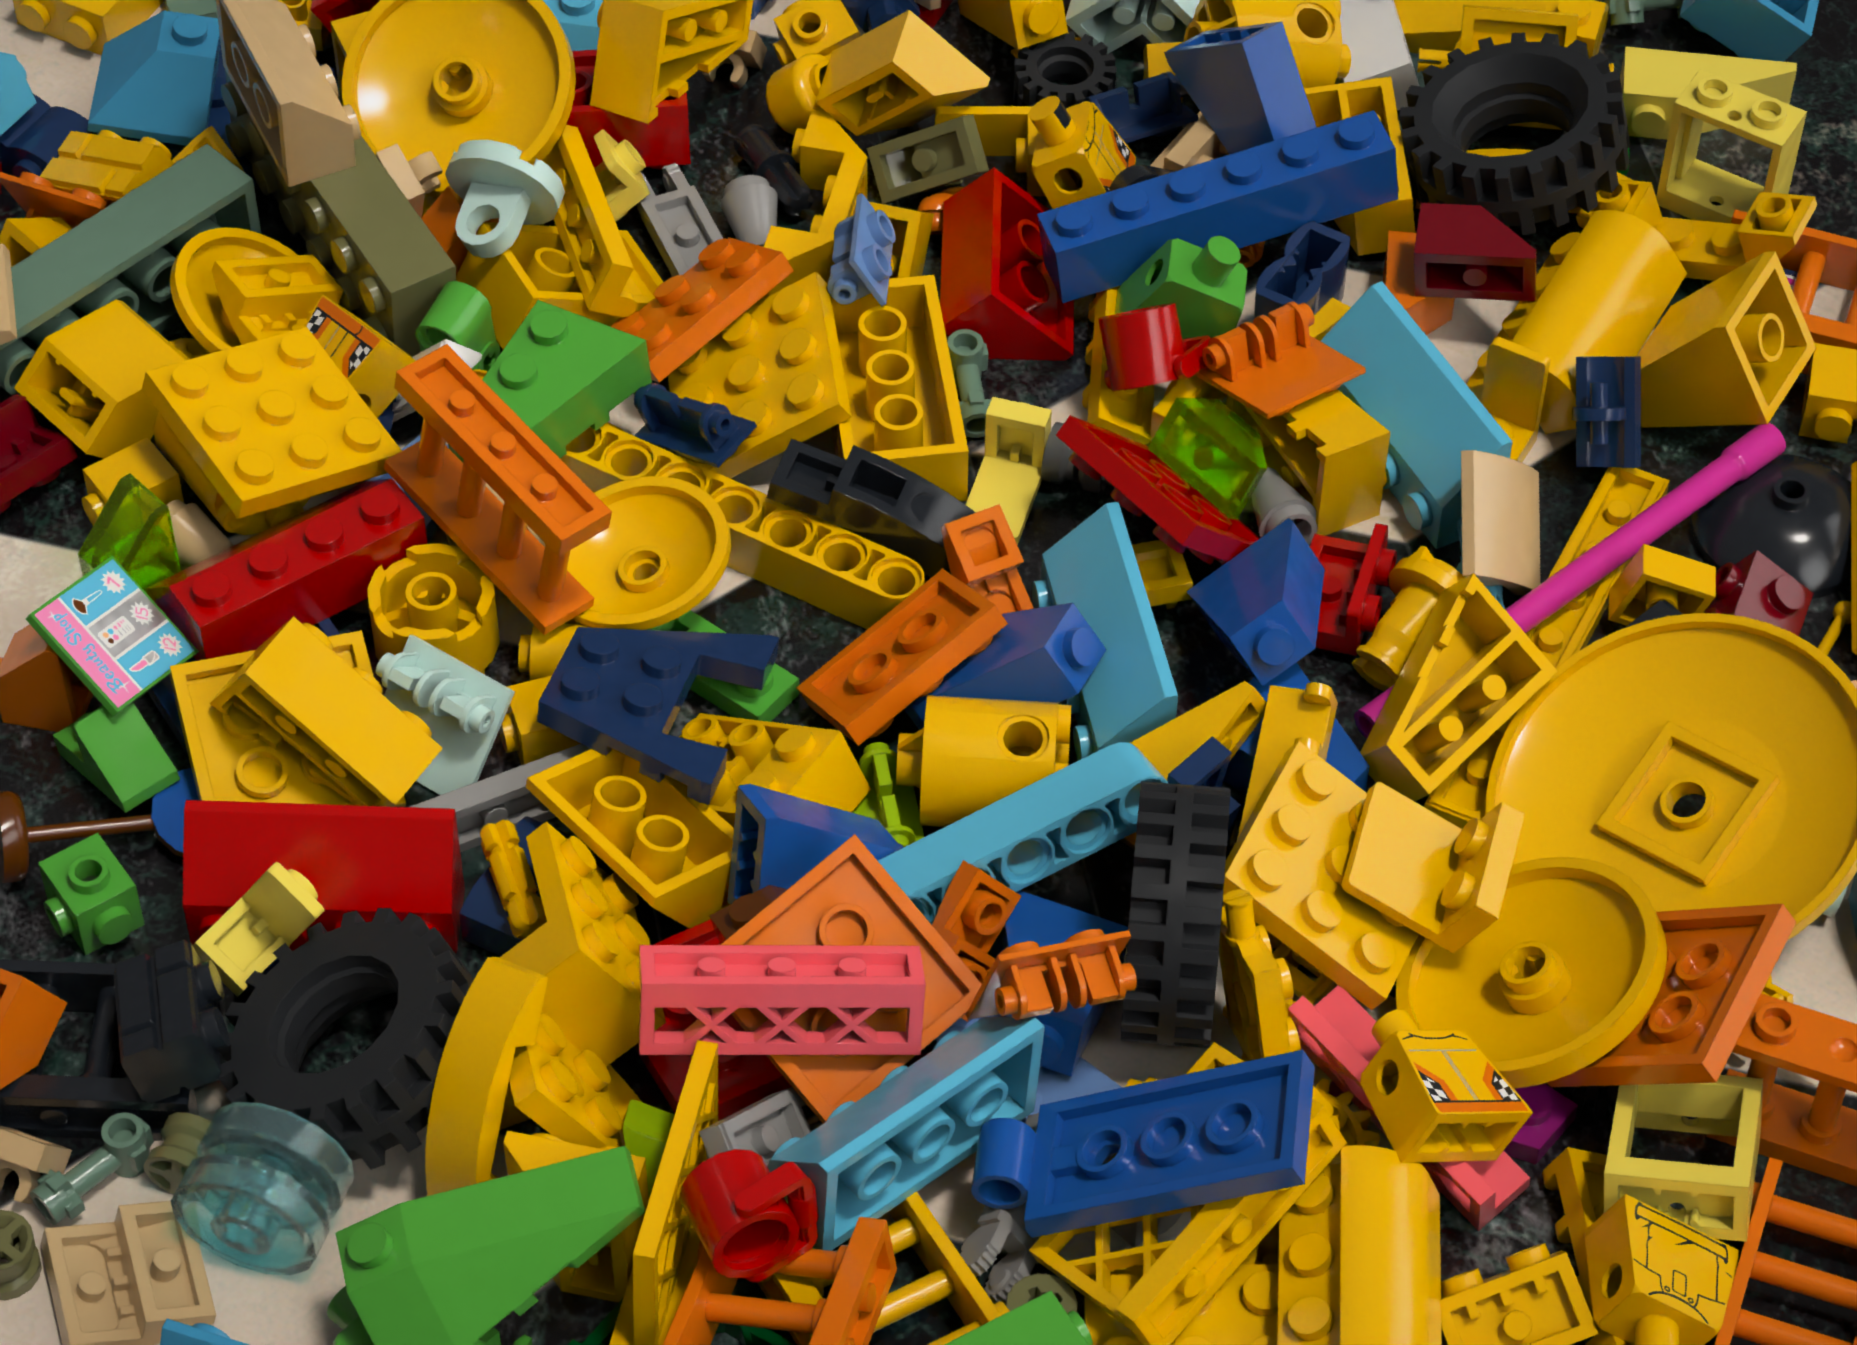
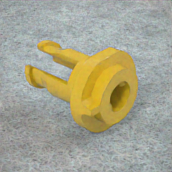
[1352,546,1465,691]

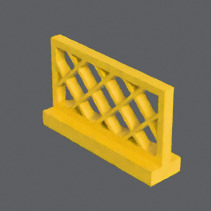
[609,1040,718,1345]
[1029,1042,1347,1345]

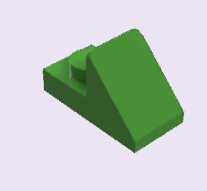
[53,703,180,813]

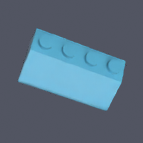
[1320,281,1513,549]
[1032,502,1178,761]
[768,1017,1045,1251]

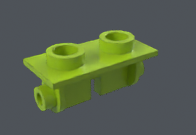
[852,742,924,847]

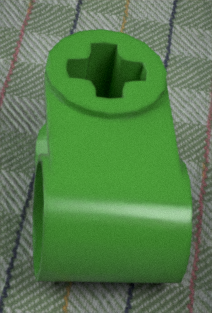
[415,281,501,371]

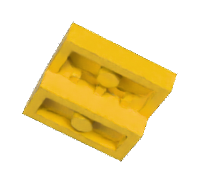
[212,254,344,344]

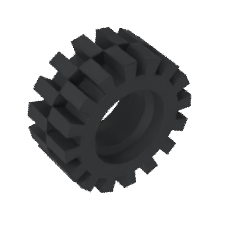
[1013,31,1117,108]

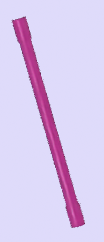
[1354,423,1786,739]

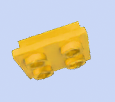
[1342,782,1525,954]

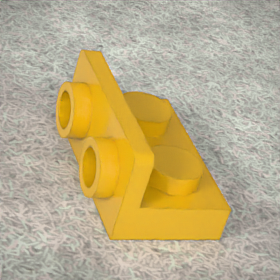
[1439,1243,1599,1345]

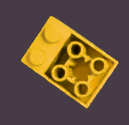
[679,713,871,828]

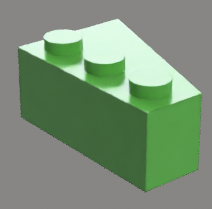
[448,300,652,462]

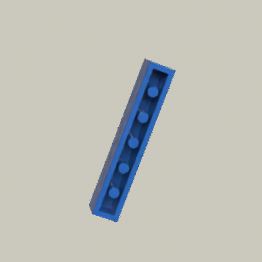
[1037,110,1398,303]

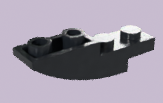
[767,439,976,578]

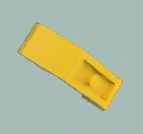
[759,108,867,301]
[1576,179,1817,281]

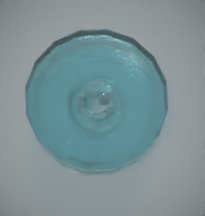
[171,1102,355,1275]

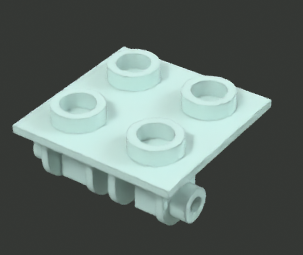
[376,634,515,795]

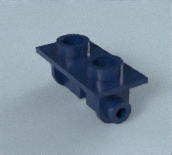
[1083,71,1198,144]
[634,383,757,468]

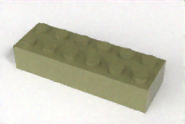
[221,70,456,357]

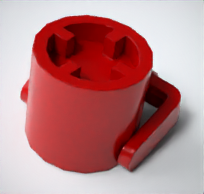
[1098,303,1211,391]
[679,1149,818,1282]

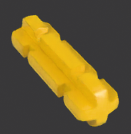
[480,819,547,940]

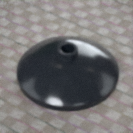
[1690,454,1851,599]

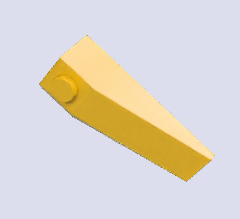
[1394,0,1609,58]

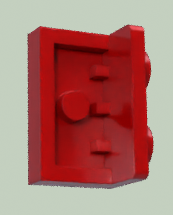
[1310,523,1397,656]

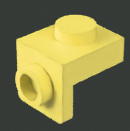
[593,129,650,222]

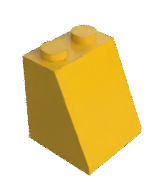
[1637,251,1816,428]

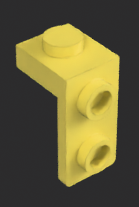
[966,397,1052,545]
[193,862,325,997]

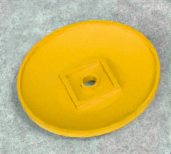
[1485,613,1857,940]

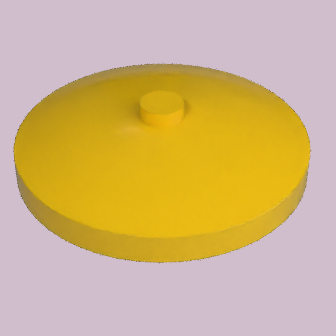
[342,0,576,197]
[1396,857,1667,1088]

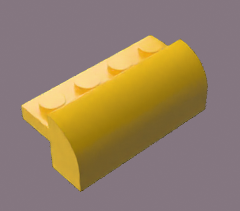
[1466,210,1687,434]
[1277,1145,1442,1345]

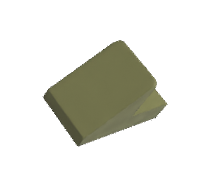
[867,114,989,204]

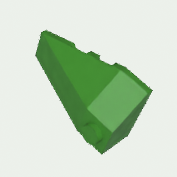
[335,1146,645,1345]

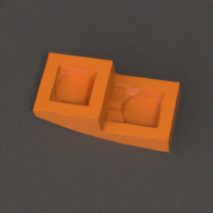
[941,504,1034,614]

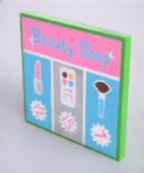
[26,556,199,717]

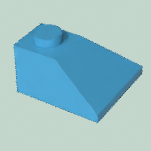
[88,10,220,146]

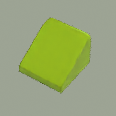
[623,1099,675,1198]

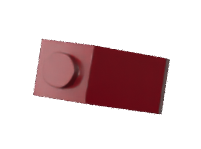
[1414,203,1536,302]

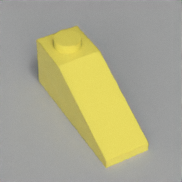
[1620,47,1797,140]

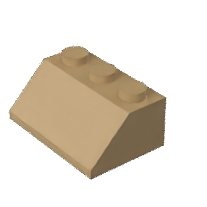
[216,0,361,187]

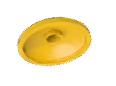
[170,227,298,354]
[567,476,731,630]

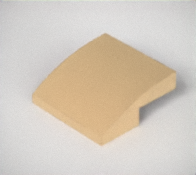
[1461,450,1541,596]
[41,1199,216,1345]

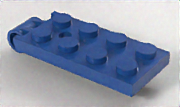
[971,1050,1315,1238]

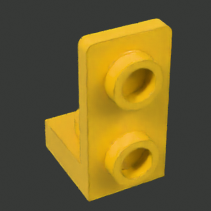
[935,106,1045,196]
[1480,337,1550,462]

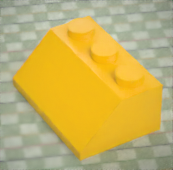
[525,748,734,928]

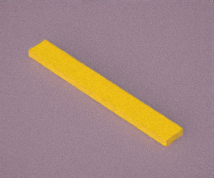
[1424,467,1670,829]

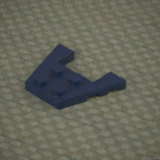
[537,627,779,805]

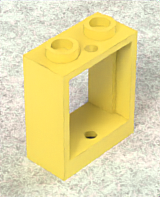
[1656,69,1807,223]
[1603,1075,1763,1242]

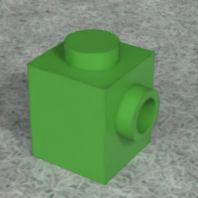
[38,833,145,955]

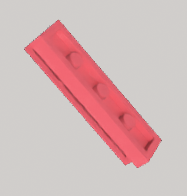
[639,945,926,1055]
[1288,985,1530,1231]

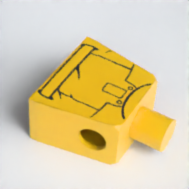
[1585,1194,1739,1345]

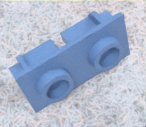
[827,193,896,306]

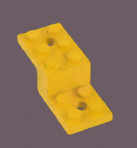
[499,821,666,1148]

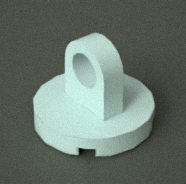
[445,140,565,258]

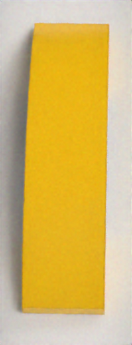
[425,957,548,1196]

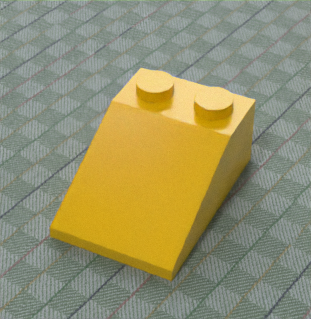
[456,222,663,349]

